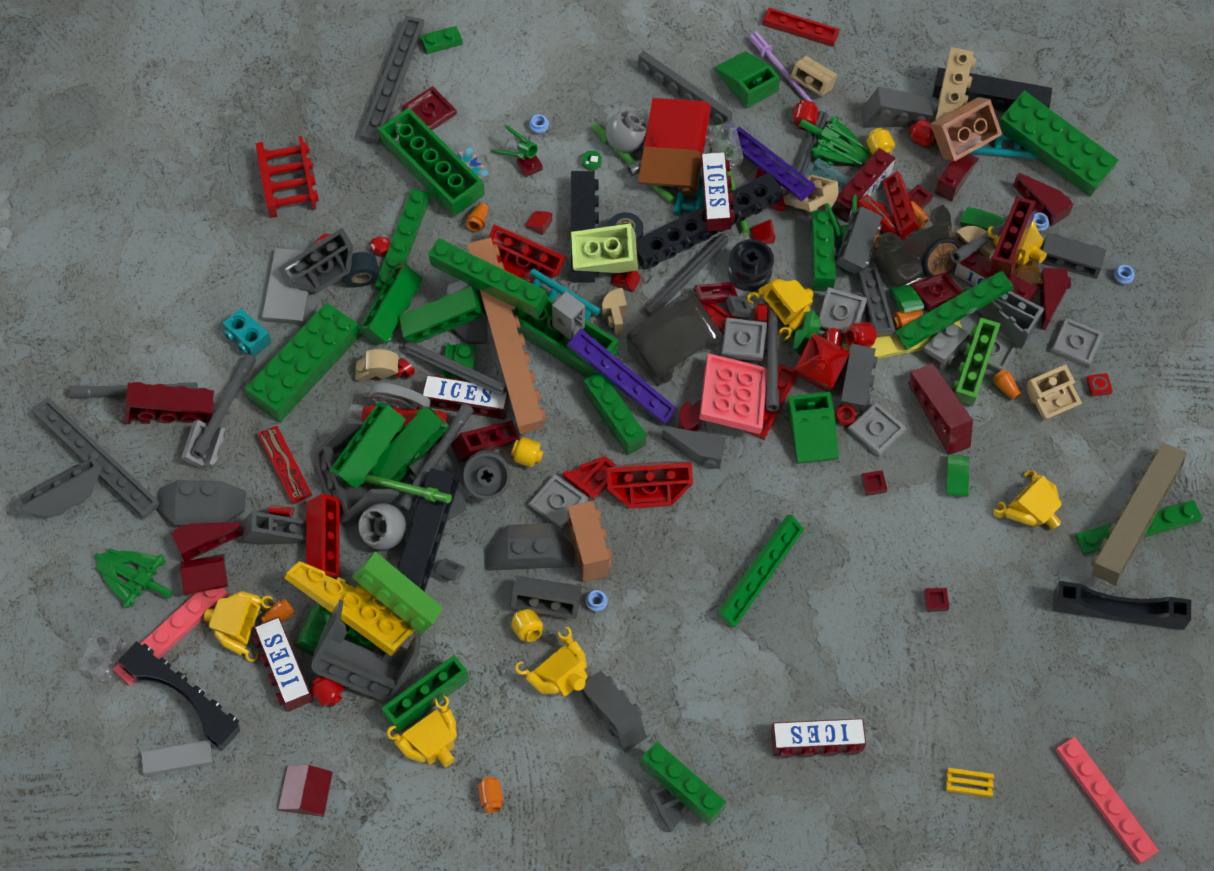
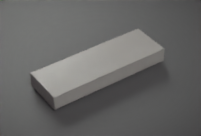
[141,740,213,776]

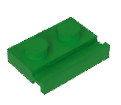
[442,343,477,382]

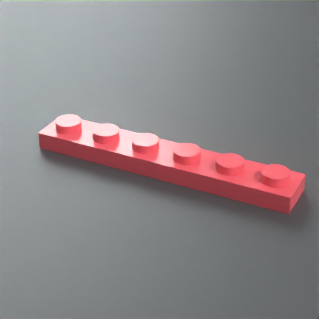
[113,588,228,686]
[1055,737,1159,865]

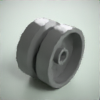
[463,450,511,500]

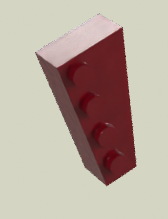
[908,364,973,455]
[124,382,214,424]

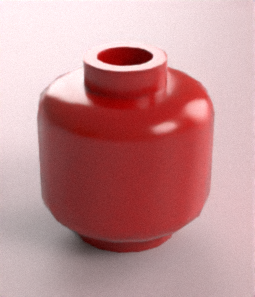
[792,100,819,130]
[909,119,936,148]
[845,322,877,348]
[310,675,344,707]

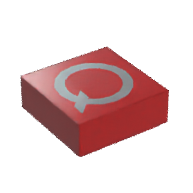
[1086,373,1113,397]

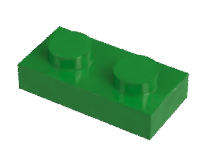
[420,26,463,54]

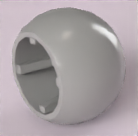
[606,110,647,153]
[359,503,406,550]

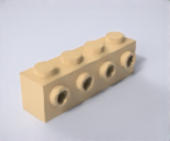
[935,47,976,121]

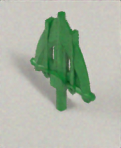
[799,116,870,168]
[94,548,173,608]

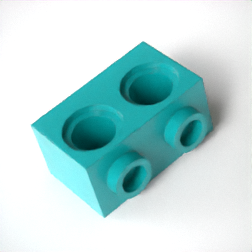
[223,308,271,357]

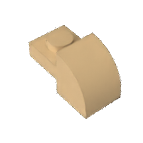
[954,226,995,261]
[602,288,627,335]
[355,349,398,382]

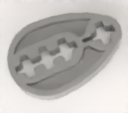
[369,383,431,410]

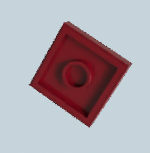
[402,86,457,130]
[910,272,963,312]

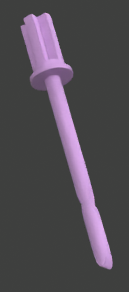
[749,31,812,101]

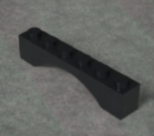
[1052,581,1191,630]
[118,641,240,751]

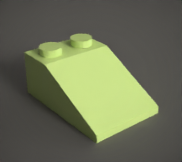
[571,223,638,273]

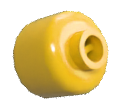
[866,128,895,155]
[511,437,544,468]
[511,609,543,642]

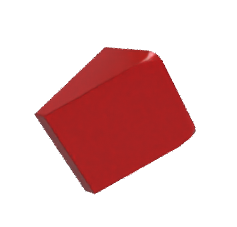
[525,211,553,235]
[751,219,776,244]
[611,271,641,292]
[268,505,294,518]

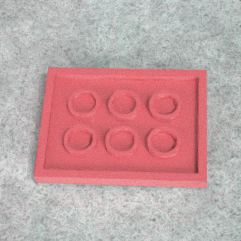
[699,353,767,434]

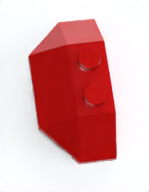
[488,224,566,284]
[606,461,693,508]

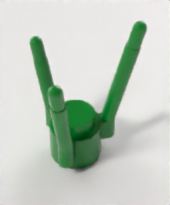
[492,125,538,160]
[825,195,857,245]

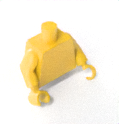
[987,219,1047,265]
[747,279,813,342]
[993,470,1062,530]
[204,591,274,662]
[515,627,587,697]
[387,694,457,768]

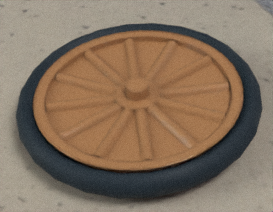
[924,239,959,277]

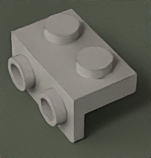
[924,324,970,371]
[181,420,225,470]

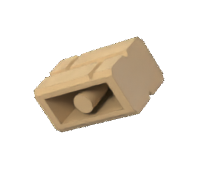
[790,56,838,97]

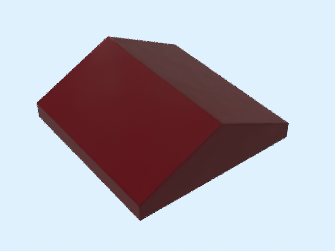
[180,554,228,595]
[278,765,333,817]

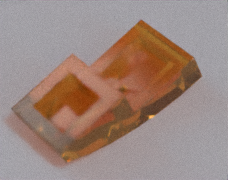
[1015,259,1043,287]

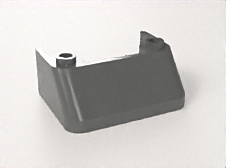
[314,420,399,523]
[311,599,421,701]

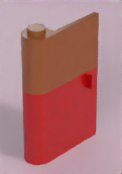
[638,98,711,196]

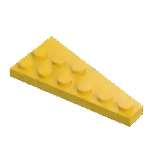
[284,561,416,656]

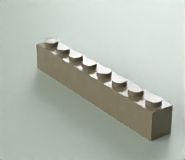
[1091,443,1187,586]

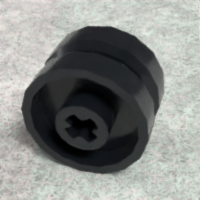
[728,239,774,292]

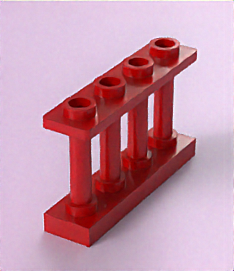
[255,136,319,218]

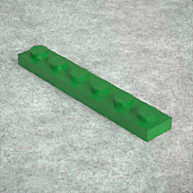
[375,188,431,291]
[896,271,1013,350]
[1075,500,1203,556]
[717,515,804,628]

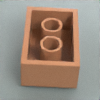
[930,97,1003,161]
[567,501,612,582]

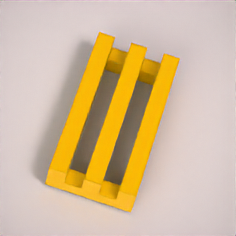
[946,768,994,798]

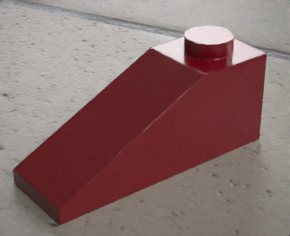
[935,154,979,202]
[1013,173,1074,226]
[1039,268,1071,330]
[450,421,521,463]
[170,522,243,561]

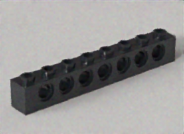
[636,172,782,270]

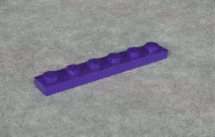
[725,126,816,201]
[566,328,677,425]

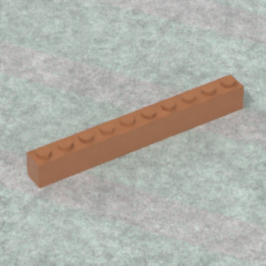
[467,237,547,435]

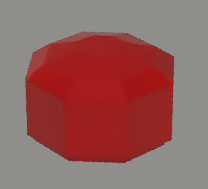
[370,236,390,257]
[754,304,767,322]
[835,405,856,427]

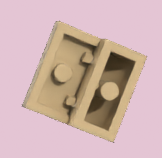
[783,175,838,212]
[1027,364,1082,421]

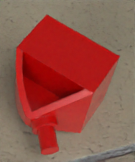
[792,333,850,392]

